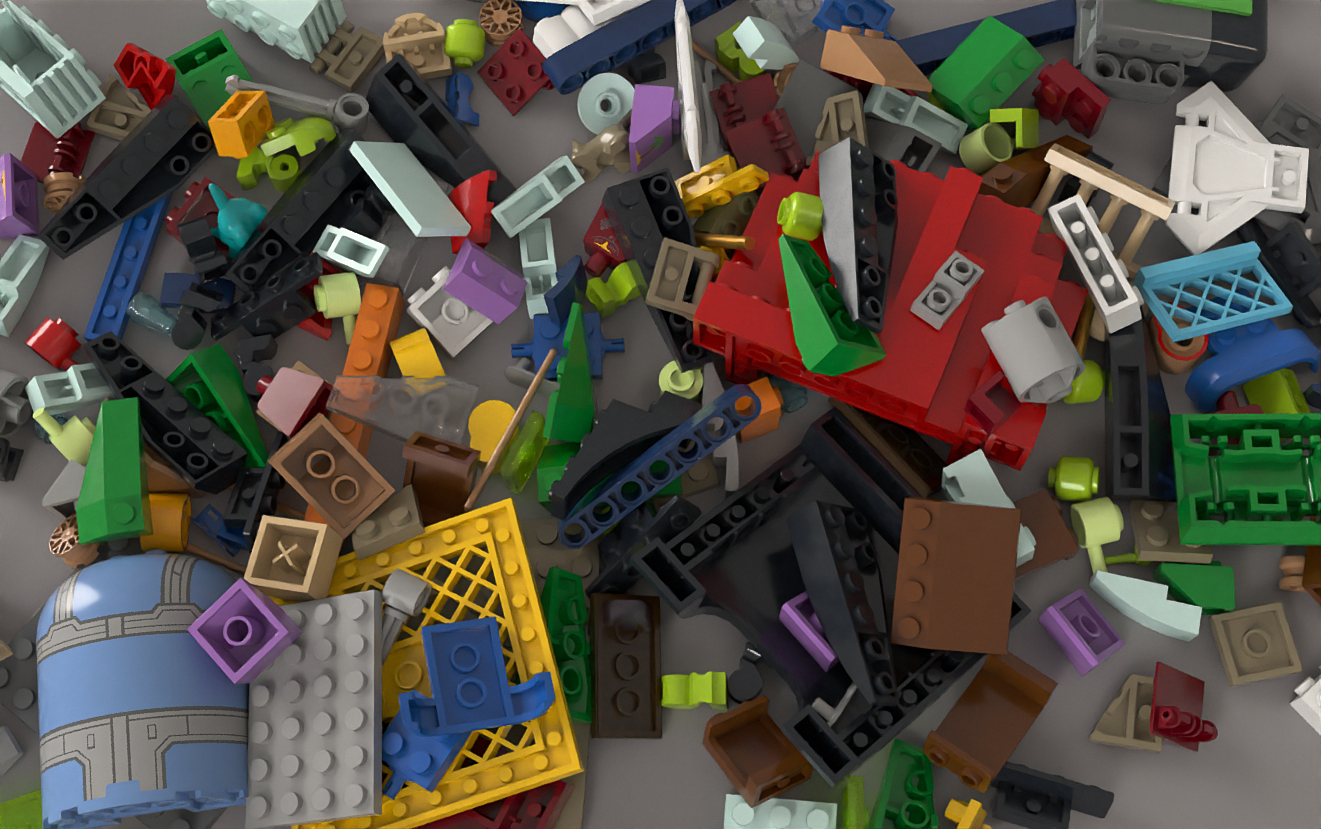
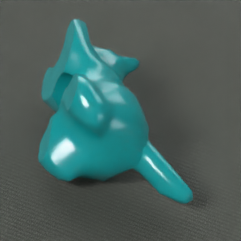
[209,183,268,260]

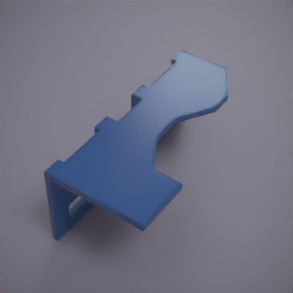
[445,72,479,127]
[189,503,241,557]

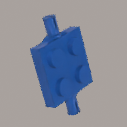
[812,0,898,41]
[511,312,625,382]
[382,689,472,800]

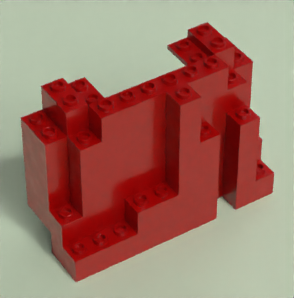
[693,151,1089,471]

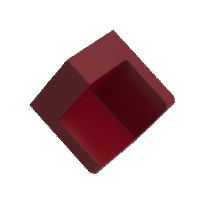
[964,371,1020,436]

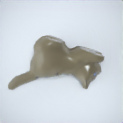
[570,109,632,184]

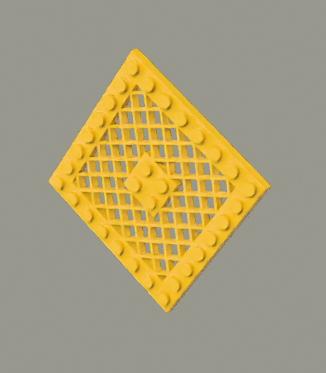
[267,498,584,829]

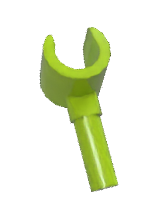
[1104,544,1152,566]

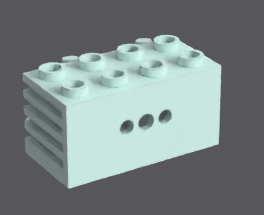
[0,0,106,139]
[206,0,347,63]

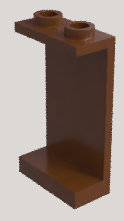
[922,651,1058,794]

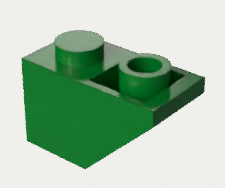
[1153,560,1235,615]

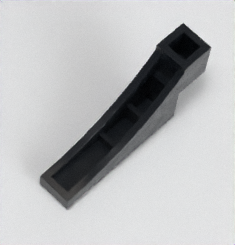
[548,390,702,521]

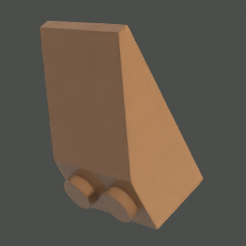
[820,25,933,92]
[267,413,396,539]

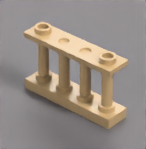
[1031,143,1176,279]

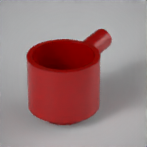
[24,317,81,371]

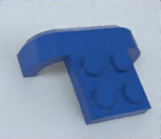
[1185,288,1321,412]
[398,617,556,737]

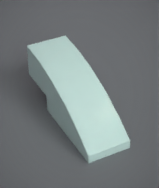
[733,16,800,70]
[864,84,968,154]
[491,155,585,238]
[519,218,558,319]
[312,224,390,278]
[0,234,50,337]
[25,363,116,415]
[1089,570,1202,642]

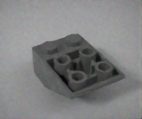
[865,116,942,172]

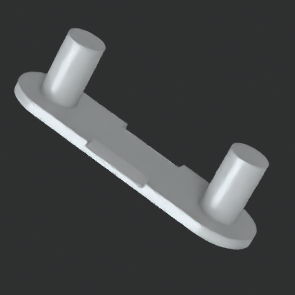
[505,357,560,398]
[812,662,857,727]

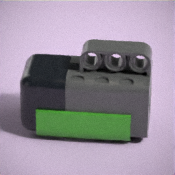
[1073,0,1268,104]

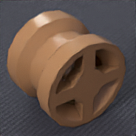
[1279,556,1306,592]

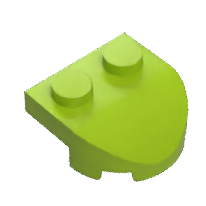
[260,115,337,157]

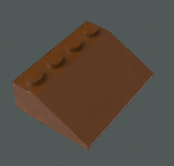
[890,497,1022,655]

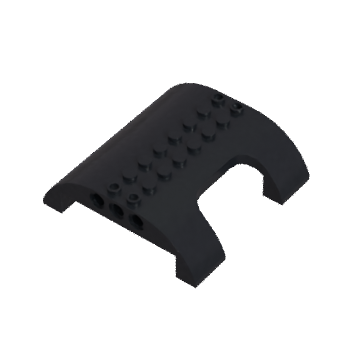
[629,407,1032,789]

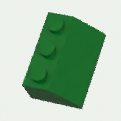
[928,16,1044,130]

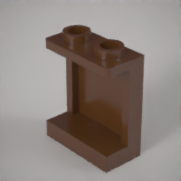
[402,431,481,527]
[1013,488,1079,580]
[702,695,814,808]

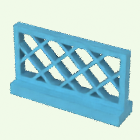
[1131,241,1293,342]

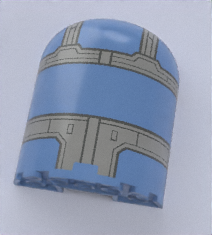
[36,550,249,829]

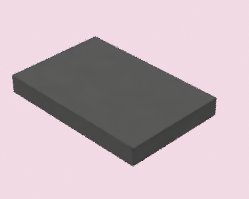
[774,59,857,171]

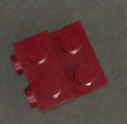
[1032,57,1111,139]
[164,176,235,260]

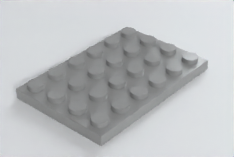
[245,590,382,829]

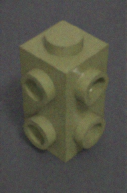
[693,191,759,253]

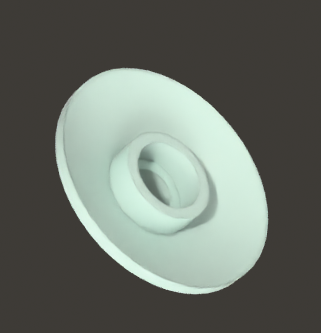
[577,73,635,135]

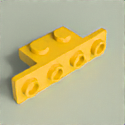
[674,154,769,218]

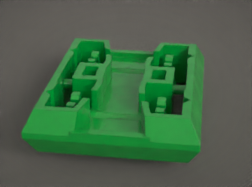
[1170,413,1321,545]

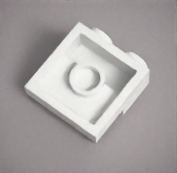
[406,266,493,358]

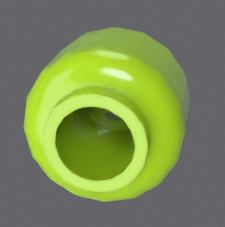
[444,19,485,68]
[777,192,823,241]
[1062,359,1105,404]
[1048,456,1100,502]

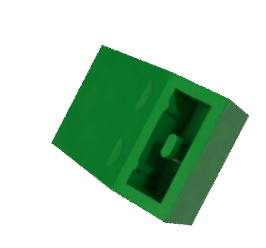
[166,29,274,129]

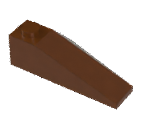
[978,135,1093,208]

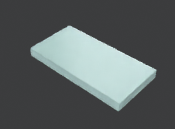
[350,141,471,237]

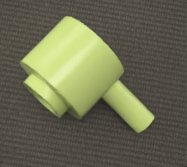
[959,123,1026,174]
[314,272,361,344]
[659,351,716,403]
[32,408,96,466]
[1070,497,1124,575]

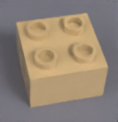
[244,515,343,602]

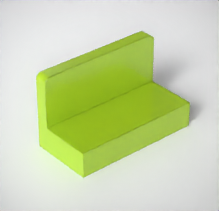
[990,108,1039,149]
[1243,369,1311,442]

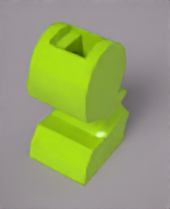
[715,21,767,81]
[236,147,302,192]
[586,262,641,318]
[661,671,728,710]

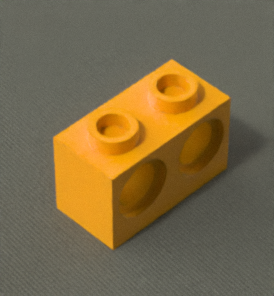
[208,90,275,159]

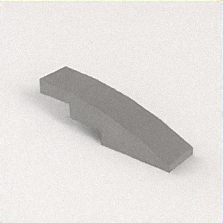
[702,362,739,500]

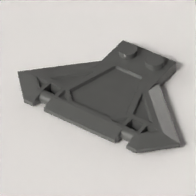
[1251,94,1321,246]

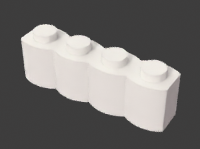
[533,0,650,59]

